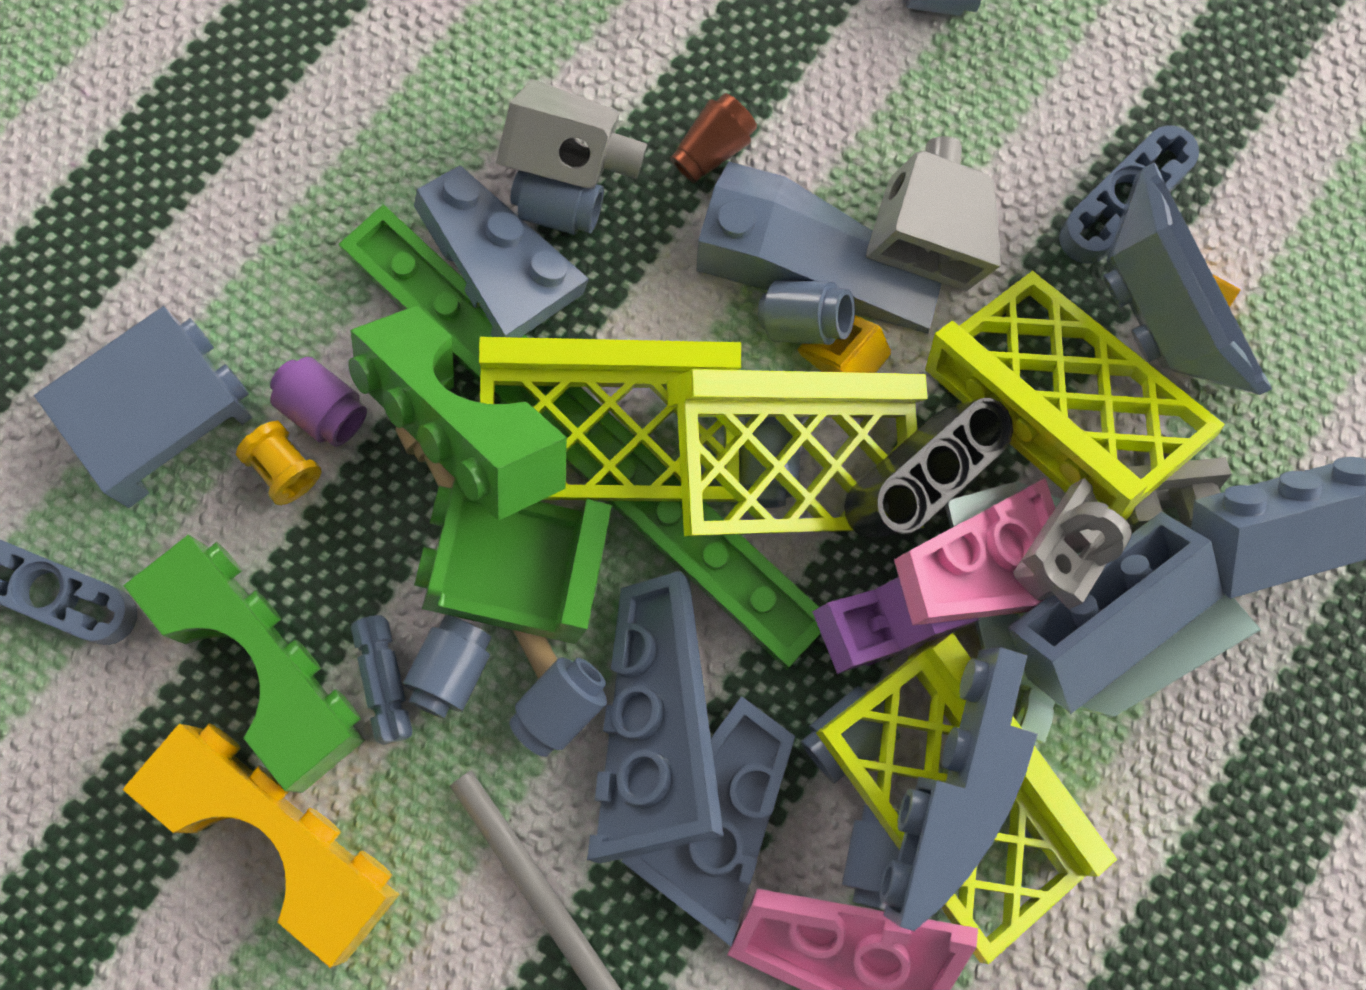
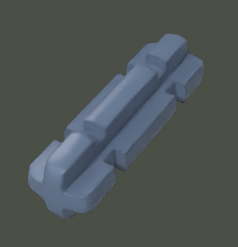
[351,615,412,745]

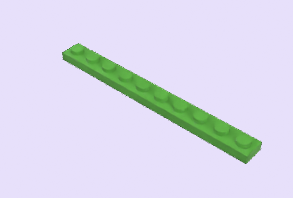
[338,204,821,670]

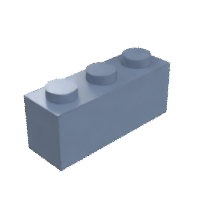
[1191,457,1366,599]
[1008,511,1224,714]

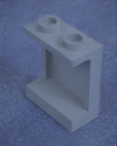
[33,306,253,508]

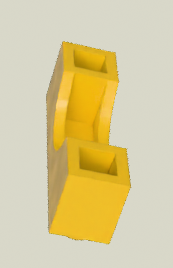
[122,723,400,968]

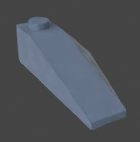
[696,161,942,333]

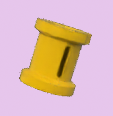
[235,420,322,505]

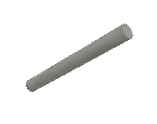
[450,771,621,990]

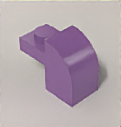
[812,577,979,674]

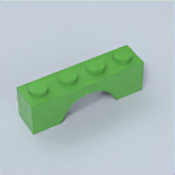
[348,305,567,521]
[123,534,365,793]

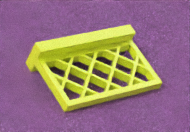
[925,270,1225,520]
[479,337,741,502]
[667,369,928,536]
[816,633,1117,964]

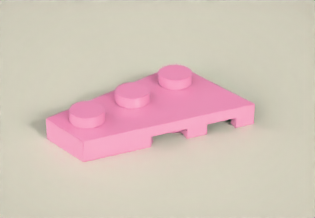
[894,478,1055,626]
[728,889,978,990]

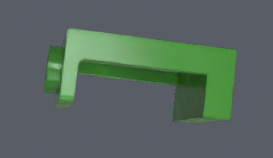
[414,478,612,644]

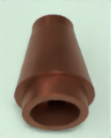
[670,93,757,183]

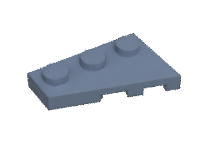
[414,165,589,338]
[621,696,795,946]

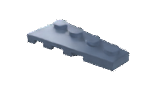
[587,571,724,864]

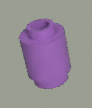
[270,357,367,447]

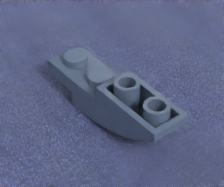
[880,647,1038,931]

